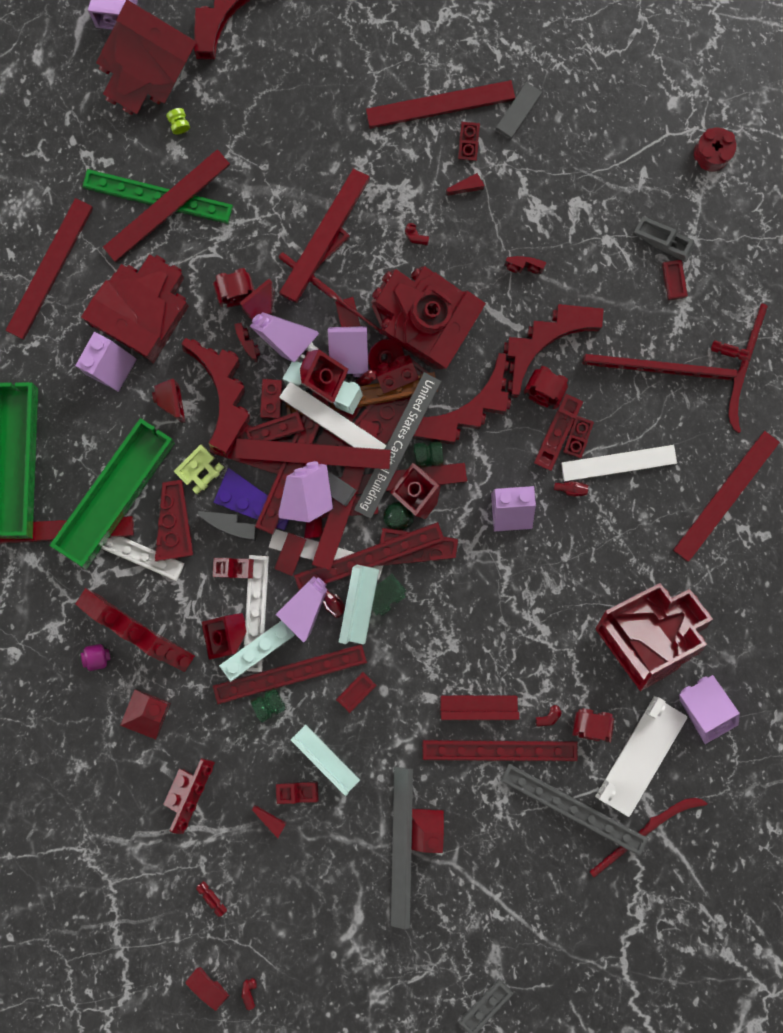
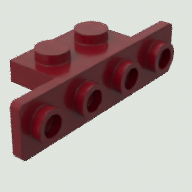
[163,758,215,834]

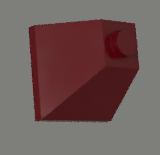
[240,279,275,323]
[300,349,349,403]
[152,379,186,423]
[390,463,441,519]
[201,613,247,660]
[120,689,171,740]
[411,809,444,853]

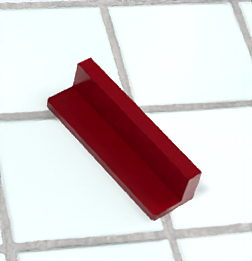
[440,695,519,720]

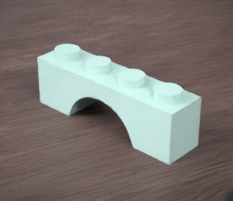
[282,361,363,415]
[219,620,294,682]

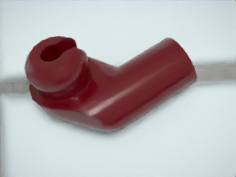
[405,223,429,246]
[536,705,562,727]
[241,978,257,1010]

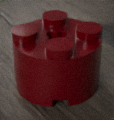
[694,127,736,172]
[213,268,254,308]
[410,290,452,334]
[524,366,568,409]
[572,708,614,743]

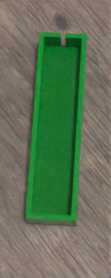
[0,383,38,539]
[49,418,175,570]

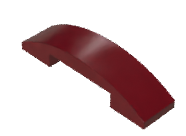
[534,394,583,471]

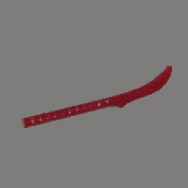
[279,252,384,336]
[728,304,768,433]
[589,797,708,878]

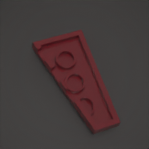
[377,528,458,566]

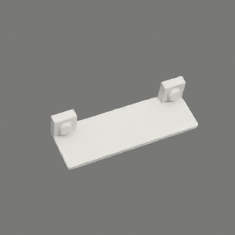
[595,696,687,817]

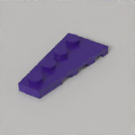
[213,468,290,531]

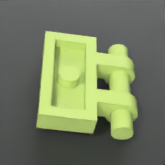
[174,444,224,494]

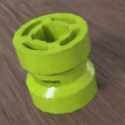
[166,108,190,135]

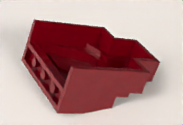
[96,0,197,115]
[81,254,189,364]
[371,266,486,369]
[595,583,713,691]

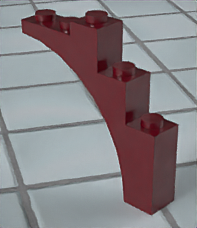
[194,0,250,59]
[503,304,604,398]
[182,338,250,458]
[413,353,511,445]
[75,588,195,672]

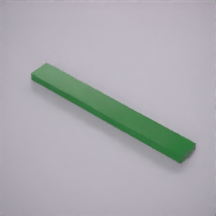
[82,169,233,224]

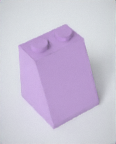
[88,0,138,30]
[250,312,319,362]
[328,326,368,377]
[75,332,137,392]
[278,461,333,522]
[491,486,536,531]
[276,576,327,642]
[679,675,740,744]

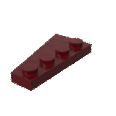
[155,480,194,562]

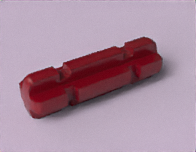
[711,340,749,361]
[355,370,377,386]
[196,881,227,917]

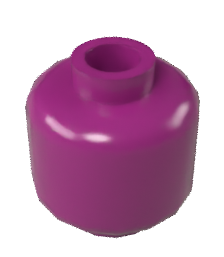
[80,644,110,671]

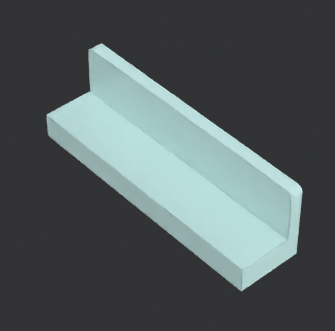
[339,565,379,644]
[291,725,360,796]

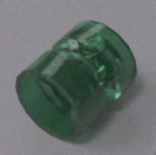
[414,441,444,468]
[250,688,286,723]

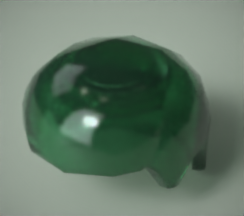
[383,502,414,531]

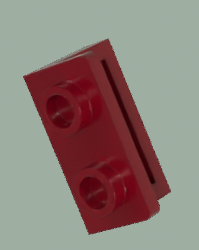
[374,355,419,393]

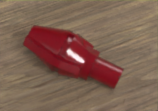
[554,481,589,496]
[323,587,345,618]

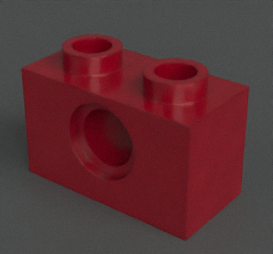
[260,379,283,421]

